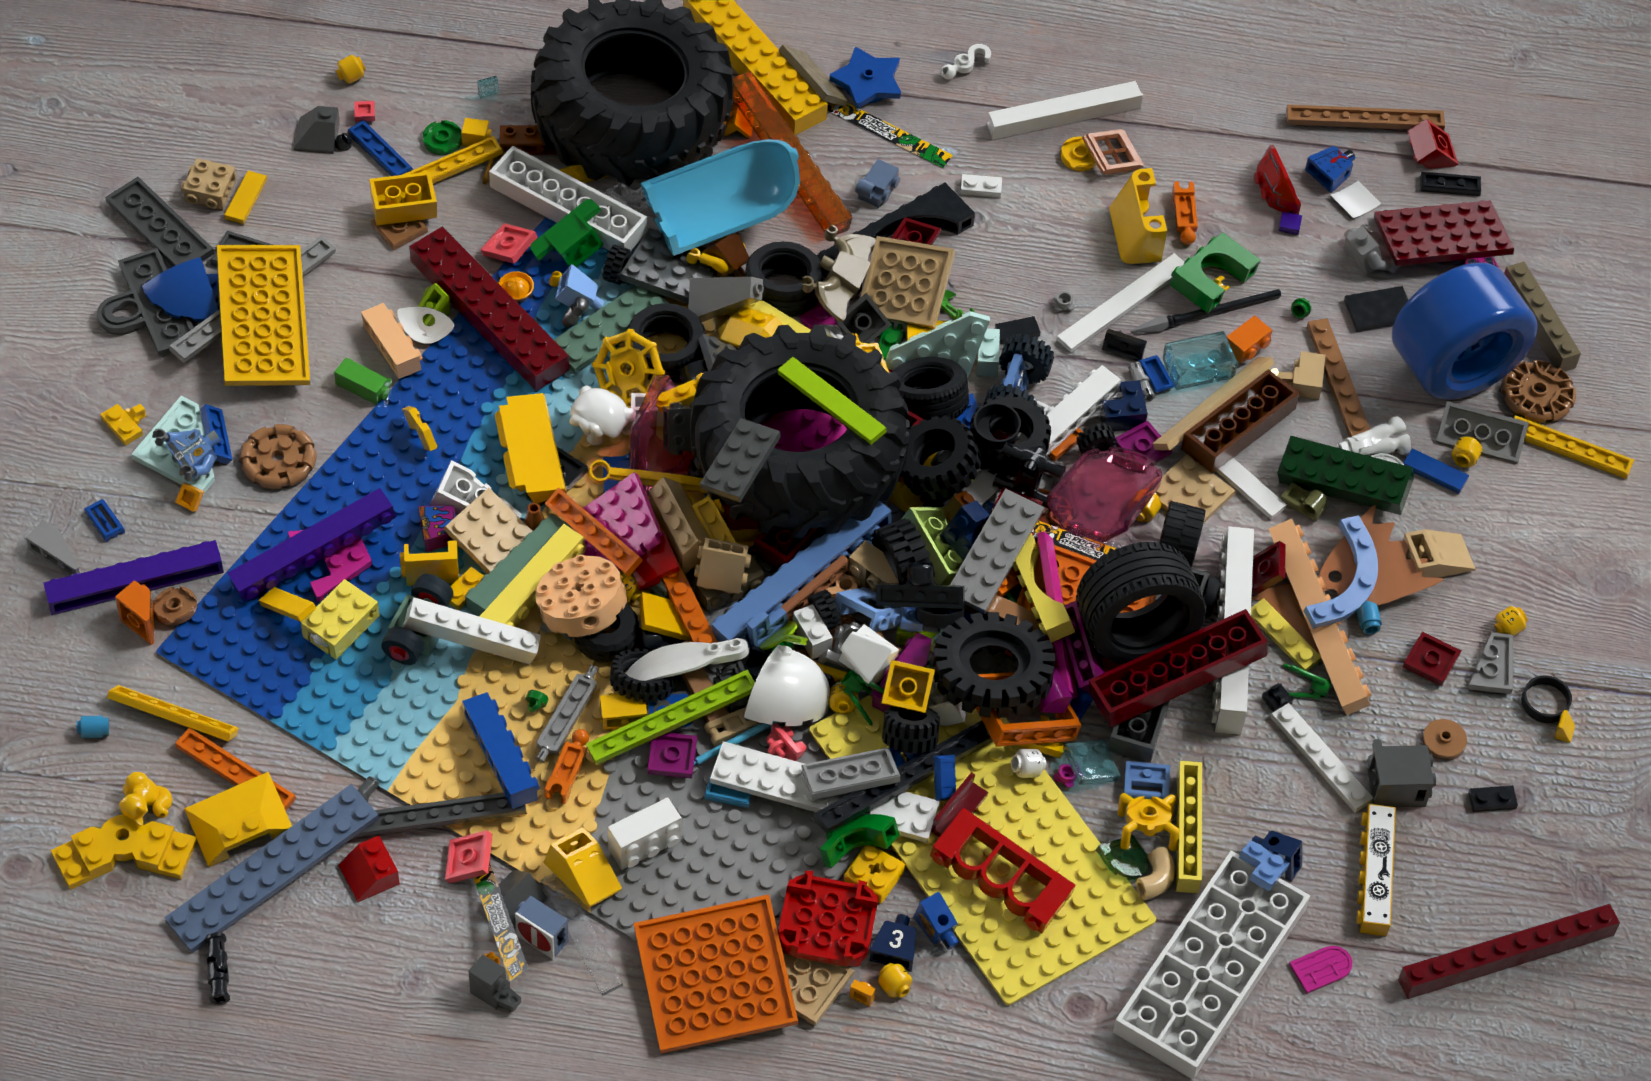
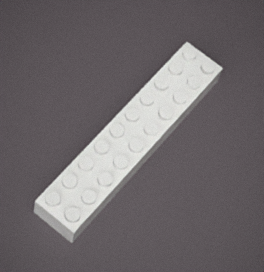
[1211,526,1254,735]

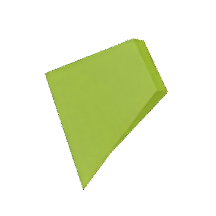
[418,283,450,326]

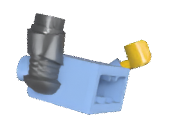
[549,264,604,328]

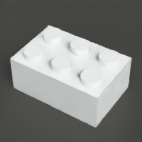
[608,797,682,870]

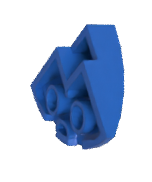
[142,257,218,321]

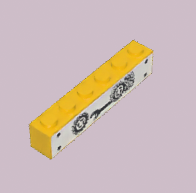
[1356,804,1396,936]

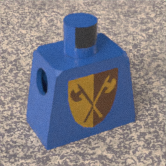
[913,892,959,950]

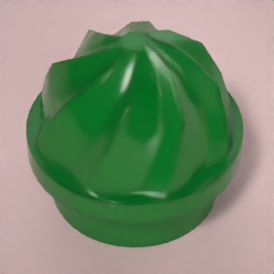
[1291,298,1311,318]

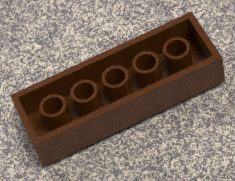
[1181,369,1300,473]

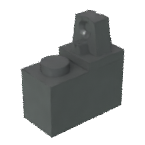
[468,954,521,1012]

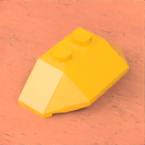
[717,307,783,348]

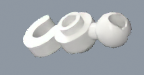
[941,44,991,80]

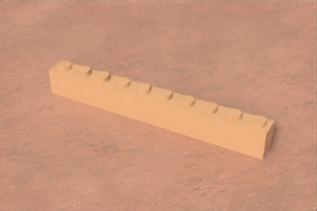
[1269,519,1372,715]

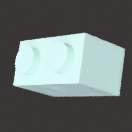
[977,328,1000,377]

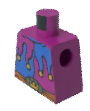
[419,506,456,552]

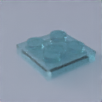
[1063,740,1121,785]

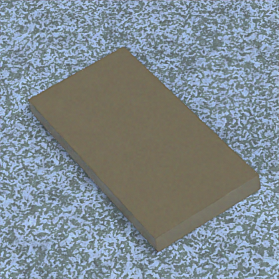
[779,45,850,107]

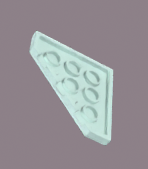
[885,311,990,379]
[131,396,215,495]

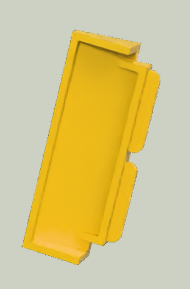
[495,393,566,504]

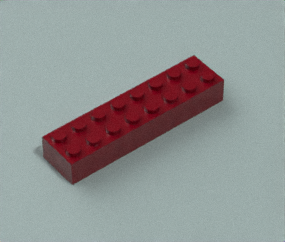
[1089,609,1268,727]

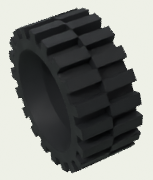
[871,518,935,584]

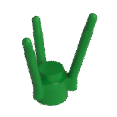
[1283,663,1331,700]
[841,670,884,725]

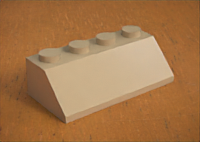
[649,477,709,574]

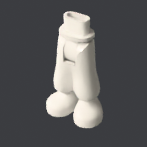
[1337,416,1411,456]

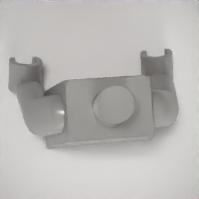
[1344,223,1400,276]

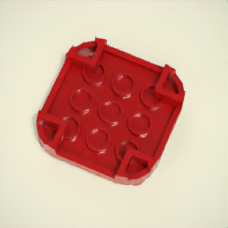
[778,871,878,967]

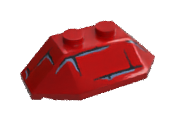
[1254,145,1301,215]

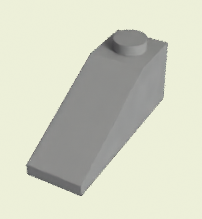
[26,520,80,576]

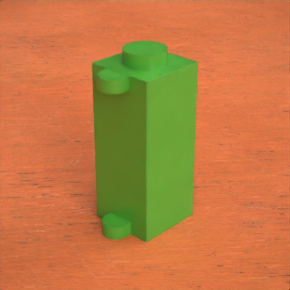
[334,358,392,405]

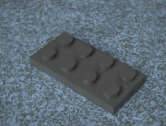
[700,418,781,502]

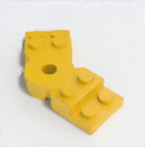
[51,815,197,890]

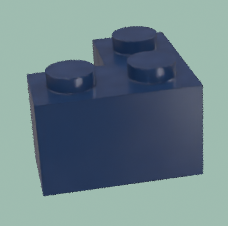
[1100,380,1148,431]
[940,500,990,561]

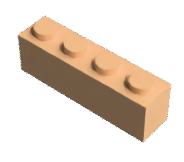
[361,303,422,379]

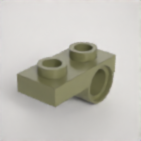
[1280,483,1328,522]

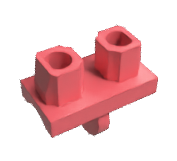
[766,723,807,761]

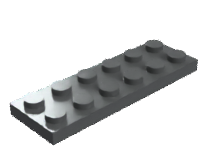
[105,177,214,267]

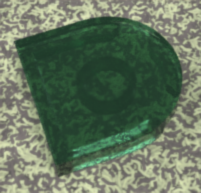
[1096,835,1149,880]

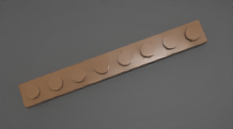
[1286,104,1445,131]
[1307,318,1370,437]

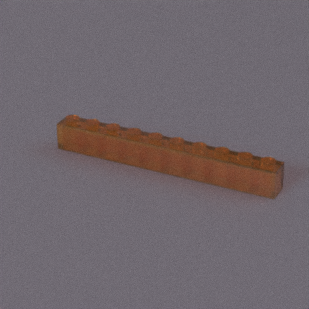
[733,72,852,234]

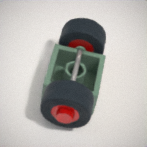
[381,574,453,665]

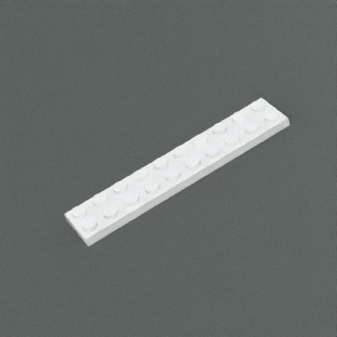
[710,741,940,843]

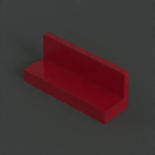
[931,772,988,837]

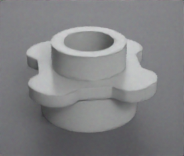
[1053,291,1075,311]

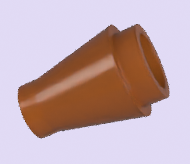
[524,503,544,531]

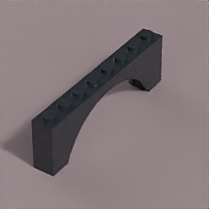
[816,182,975,292]

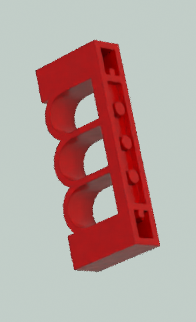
[930,808,1076,934]

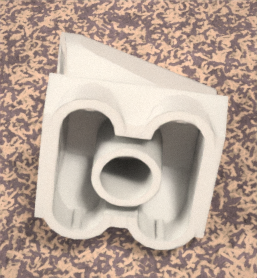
[839,624,899,684]

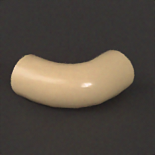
[1136,847,1175,900]

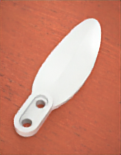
[625,638,749,681]

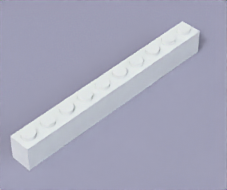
[961,365,1121,510]

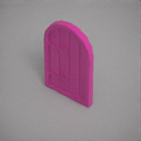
[1289,946,1353,994]

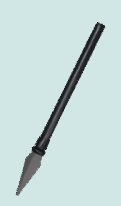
[1130,289,1281,333]

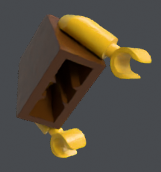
[686,232,749,277]

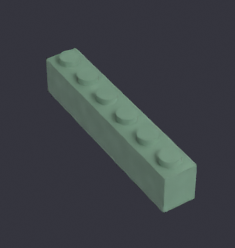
[465,514,572,616]

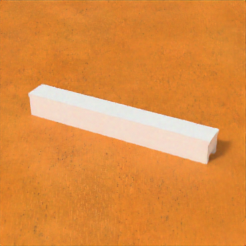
[987,81,1143,140]

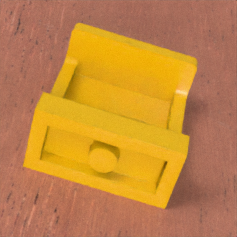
[400,541,459,586]

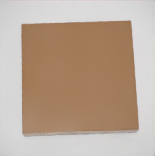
[371,219,428,250]

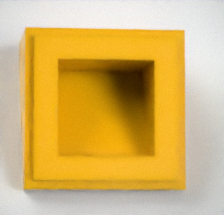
[1554,710,1575,743]

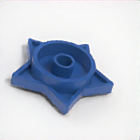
[829,47,901,109]

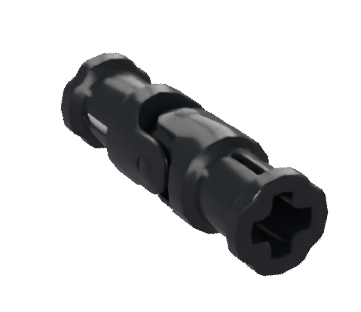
[205,932,230,1004]

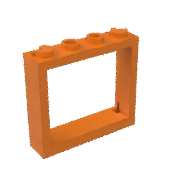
[976,672,1081,747]

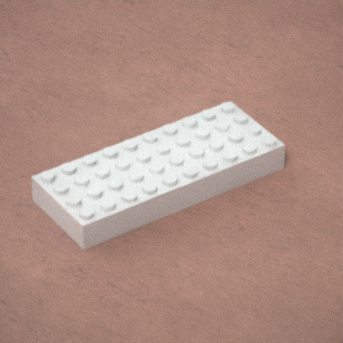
[1113,851,1310,1080]

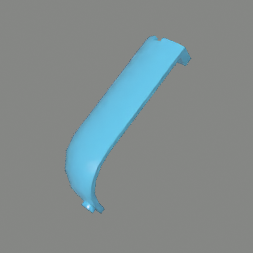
[640,139,800,256]

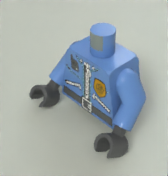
[152,429,221,481]

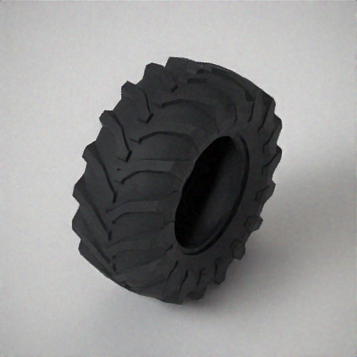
[531,0,734,187]
[690,324,910,538]

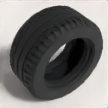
[745,241,824,317]
[627,303,706,383]
[893,357,969,421]

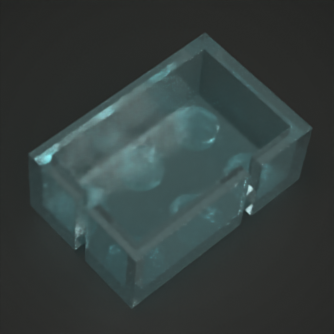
[1162,331,1238,390]

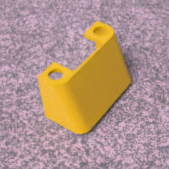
[1109,168,1167,264]

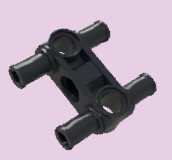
[992,442,1066,511]

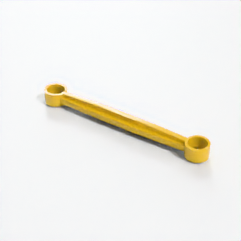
[588,460,708,494]

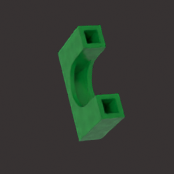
[1170,232,1261,313]

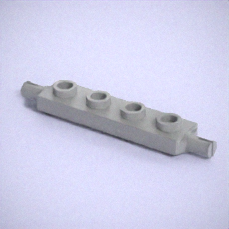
[535,665,598,763]

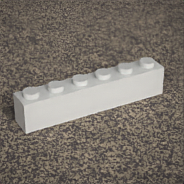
[403,598,541,665]

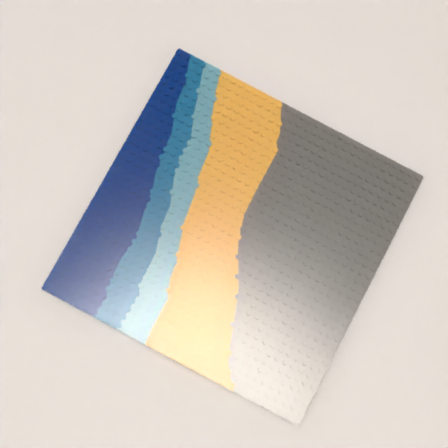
[157,217,1117,943]

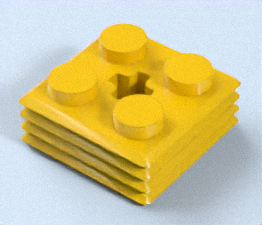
[844,845,905,903]

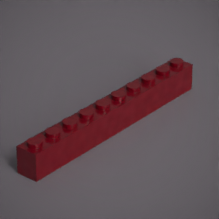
[1398,904,1620,999]

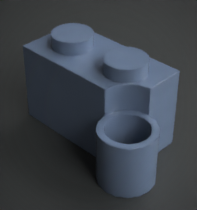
[855,159,900,208]

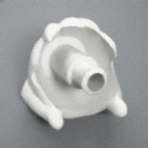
[569,386,637,445]

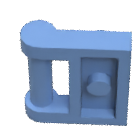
[1123,761,1170,799]

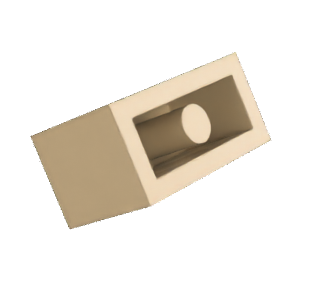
[1277,351,1325,400]

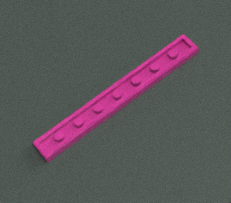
[1037,531,1078,699]

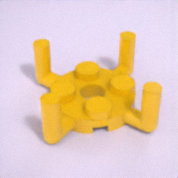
[1117,793,1180,851]

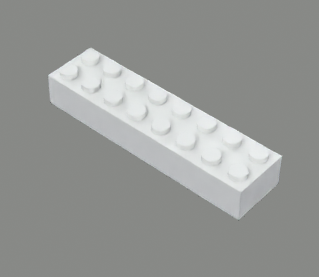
[489,146,647,250]

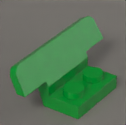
[530,199,604,267]

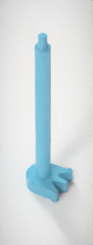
[694,721,778,765]

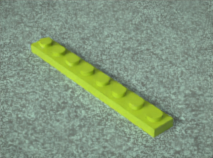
[586,669,755,765]

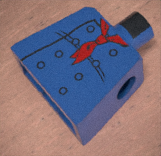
[1305,146,1355,193]

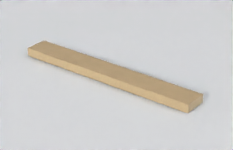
[1152,357,1274,450]

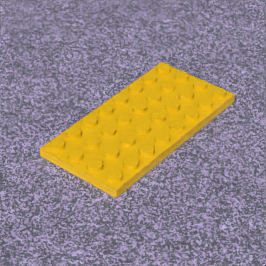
[216,245,310,386]

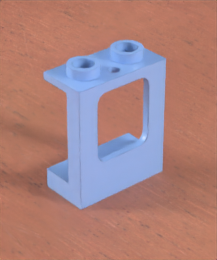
[835,587,904,632]

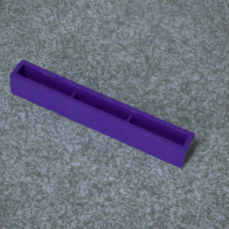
[227,488,396,602]
[43,540,224,616]

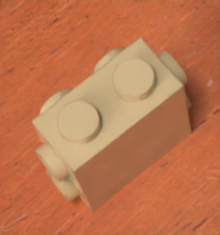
[181,158,237,210]
[694,538,751,594]

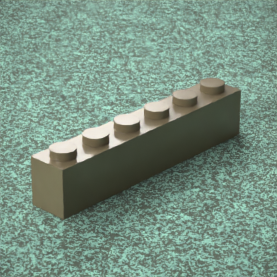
[1504,262,1581,371]

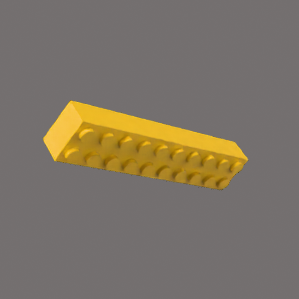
[683,0,828,136]

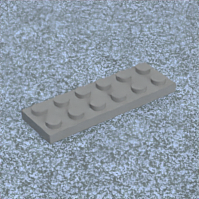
[950,489,1044,614]

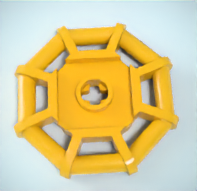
[592,329,665,406]

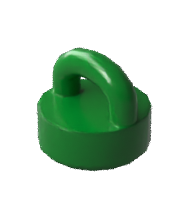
[525,690,549,712]

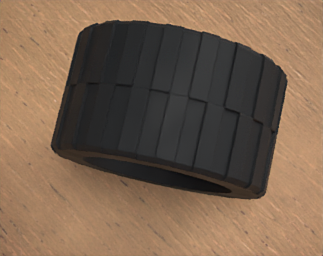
[1159,501,1206,568]

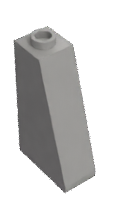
[688,277,764,322]

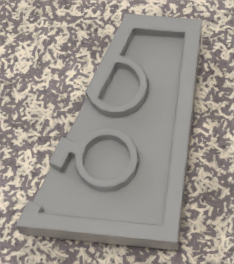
[1468,632,1513,694]

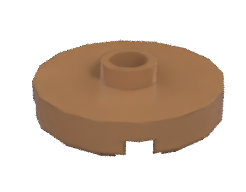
[153,586,198,625]
[1423,719,1467,760]

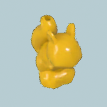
[119,772,173,827]

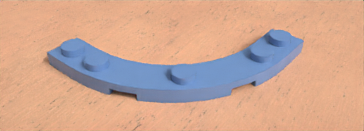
[1303,515,1378,629]

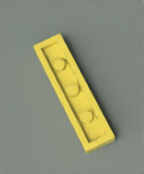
[1251,598,1321,671]

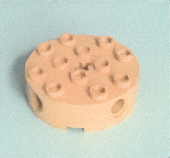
[535,555,627,637]

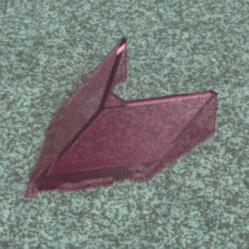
[629,375,694,497]

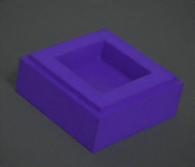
[1279,212,1302,235]

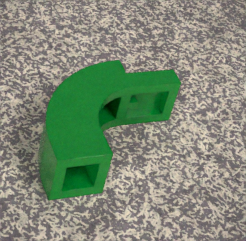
[819,814,900,868]

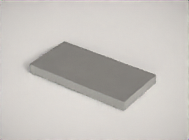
[801,747,900,800]

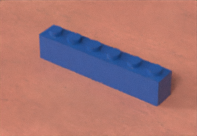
[462,692,540,809]

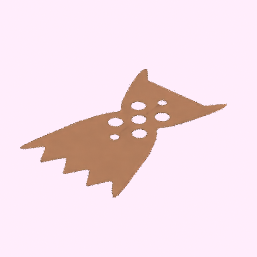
[1251,505,1443,654]

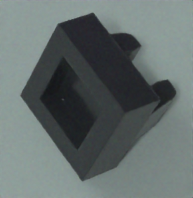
[1262,683,1293,712]

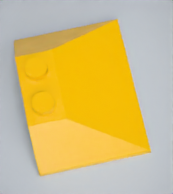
[184,772,292,867]

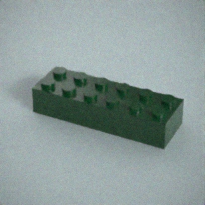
[1277,436,1414,515]

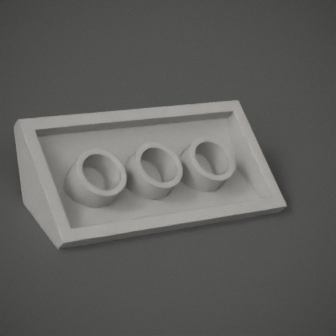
[1436,401,1529,463]

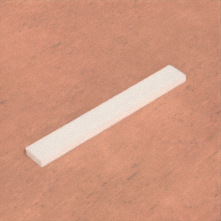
[1057,253,1184,353]

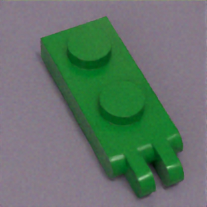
[879,322,905,360]

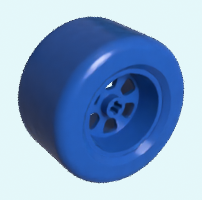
[1392,262,1538,400]

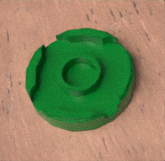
[423,120,462,155]

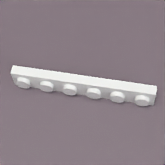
[1271,703,1373,813]

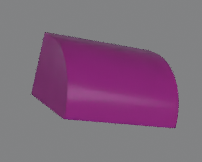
[1038,666,1073,713]

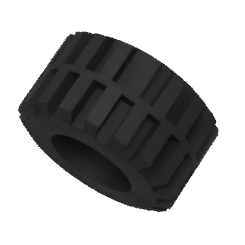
[882,706,940,753]

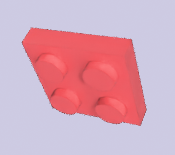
[481,223,538,264]
[445,830,493,883]

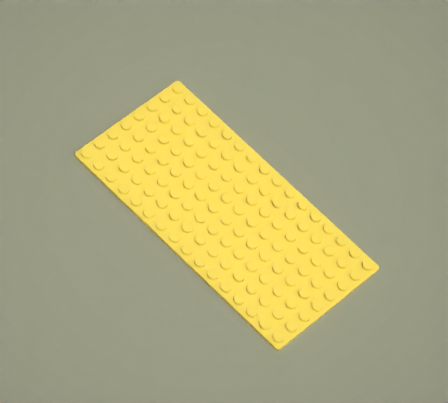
[809,665,1156,1006]

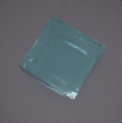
[477,76,499,99]

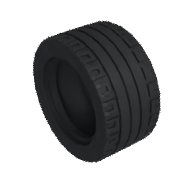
[1076,542,1206,665]

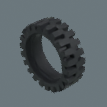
[610,648,676,703]

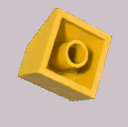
[881,660,935,713]

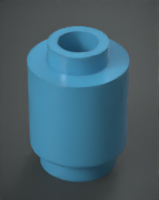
[1356,601,1382,635]
[76,715,109,738]

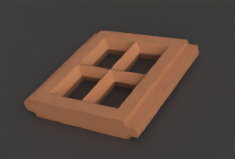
[1082,129,1144,175]

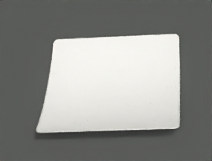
[1331,181,1381,218]

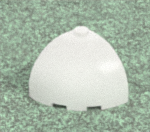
[744,645,830,726]

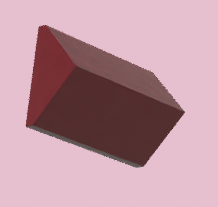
[891,217,941,245]

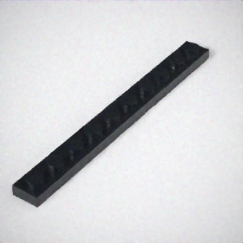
[813,720,993,834]

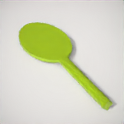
[759,621,808,650]

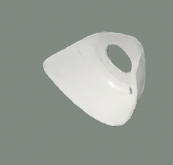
[397,307,454,344]

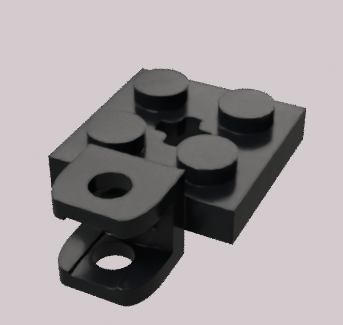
[526,446,588,506]

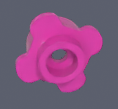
[1054,764,1080,788]

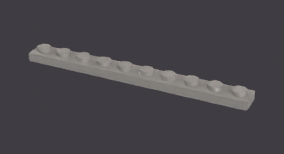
[169,235,336,363]

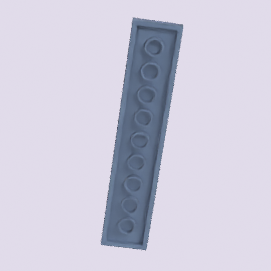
[164,784,379,953]

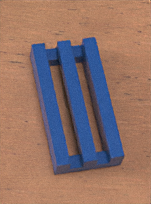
[84,499,125,542]

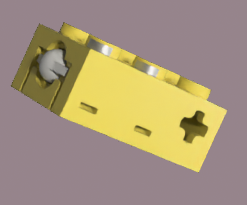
[301,579,380,659]

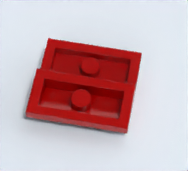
[633,532,680,591]

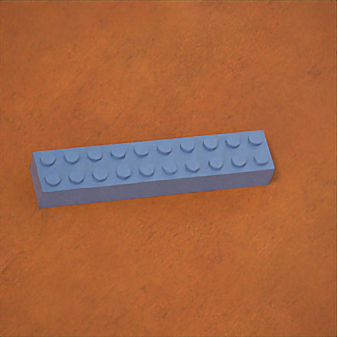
[712,501,891,663]

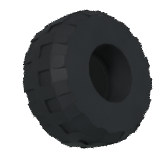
[574,604,639,662]

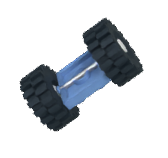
[985,334,1054,433]

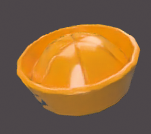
[498,271,534,303]

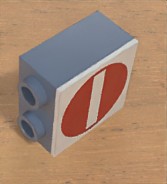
[515,895,569,960]

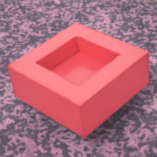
[354,101,375,122]

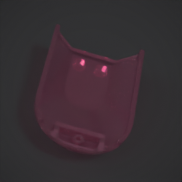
[1047,447,1162,543]

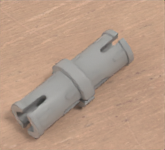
[1128,362,1155,402]

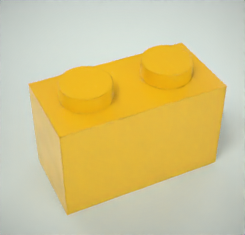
[600,693,647,730]

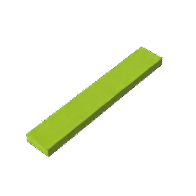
[777,357,887,445]

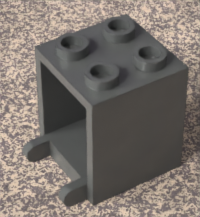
[1367,739,1436,807]

